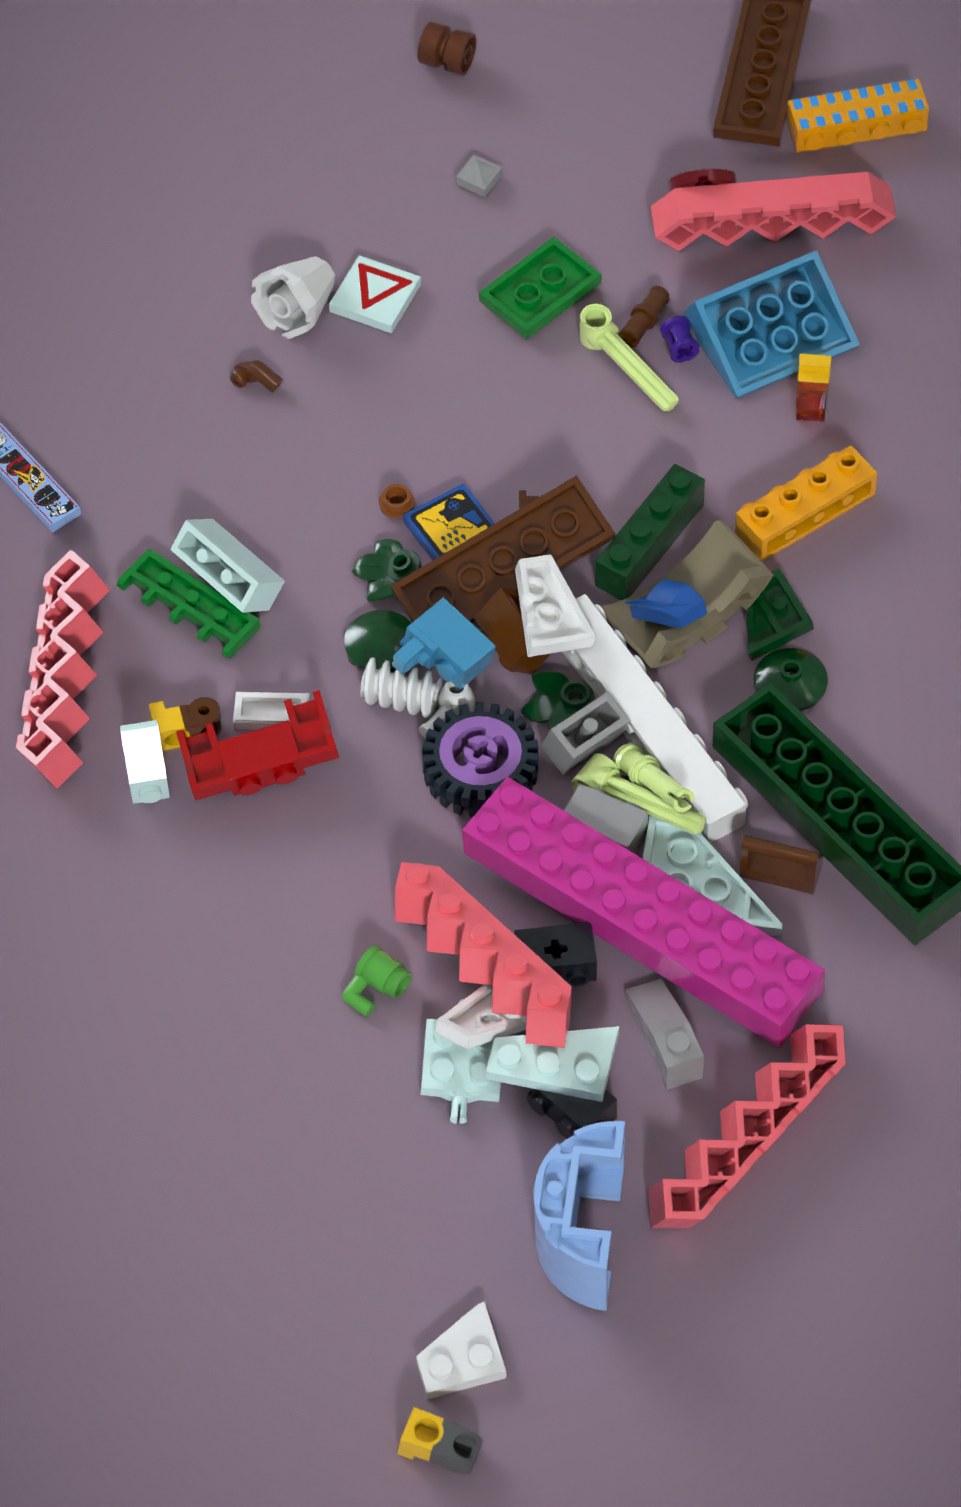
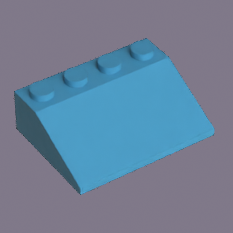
[684,250,860,398]

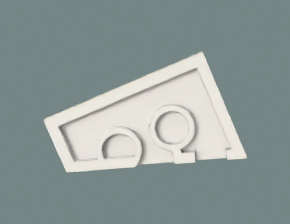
[515,554,596,657]
[435,984,527,1049]

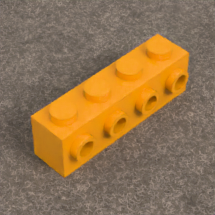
[735,445,877,562]

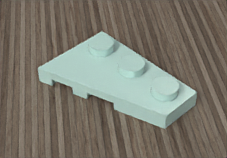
[486,1026,619,1102]

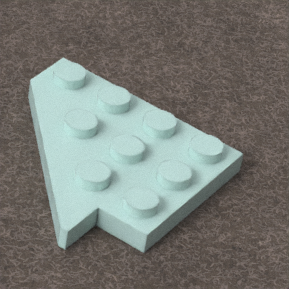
[643,815,783,937]

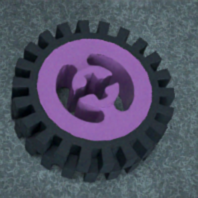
[422,702,539,817]

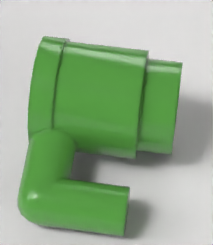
[342,945,412,1017]

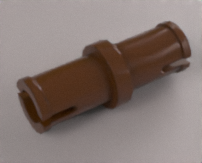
[618,286,670,348]

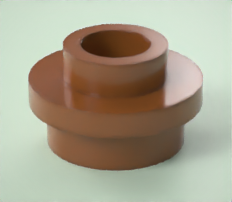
[379,484,415,519]

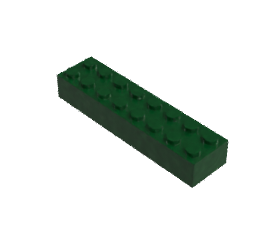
[712,683,961,946]

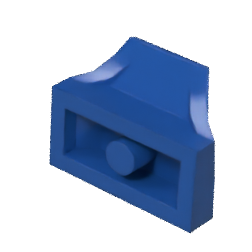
[624,579,707,629]

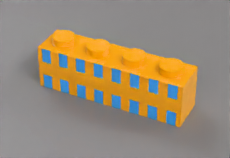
[787,78,929,153]

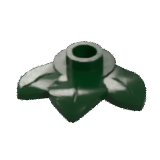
[351,539,422,602]
[521,672,594,731]

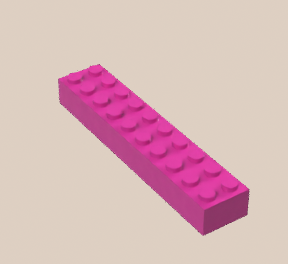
[462,776,825,1049]

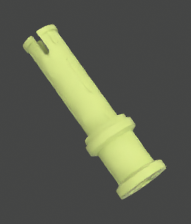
[613,743,695,812]

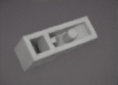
[625,978,704,1090]

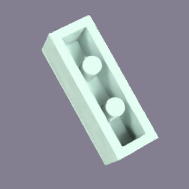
[170,519,285,613]

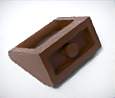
[740,835,823,894]

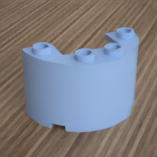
[534,1121,625,1311]

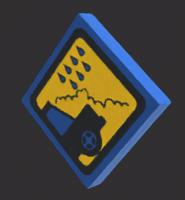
[403,483,495,560]

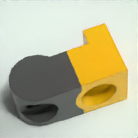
[397,1407,483,1474]

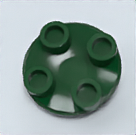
[344,610,411,673]

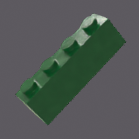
[595,463,705,600]

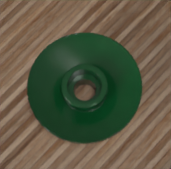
[754,648,828,711]

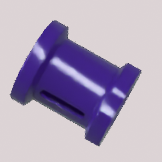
[660,316,700,363]

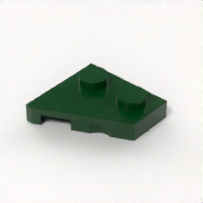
[747,568,814,661]

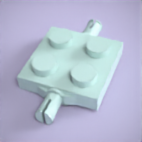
[420,999,501,1124]

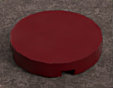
[668,169,736,191]

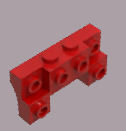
[176,690,340,801]

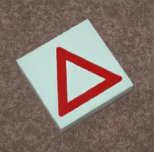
[329,256,421,334]

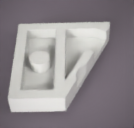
[416,1302,506,1400]

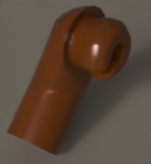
[230,360,283,393]

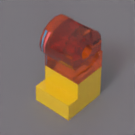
[796,354,832,422]

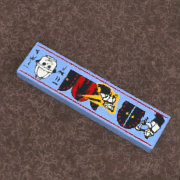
[0,423,82,533]

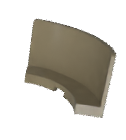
[602,520,774,669]

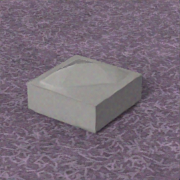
[456,155,503,197]

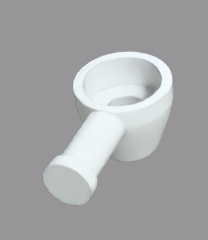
[419,682,475,739]

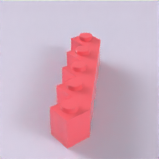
[650,172,896,251]
[16,550,110,789]
[395,862,572,1048]
[648,1024,846,1229]

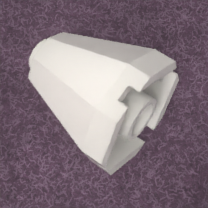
[251,256,335,339]

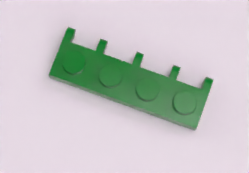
[116,548,261,659]

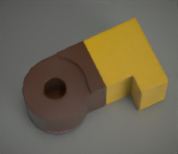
[148,697,221,751]

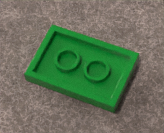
[479,237,602,340]

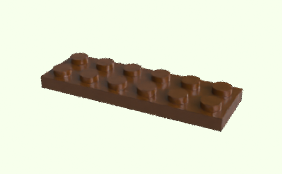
[713,0,812,147]
[391,475,615,623]

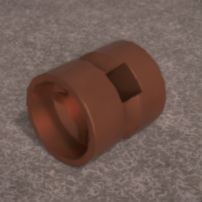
[417,21,477,75]

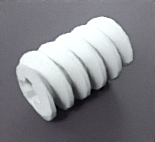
[360,657,442,719]

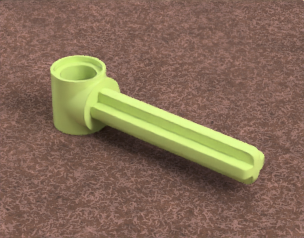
[579,304,679,412]
[571,753,706,834]

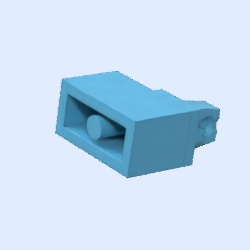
[392,597,496,690]

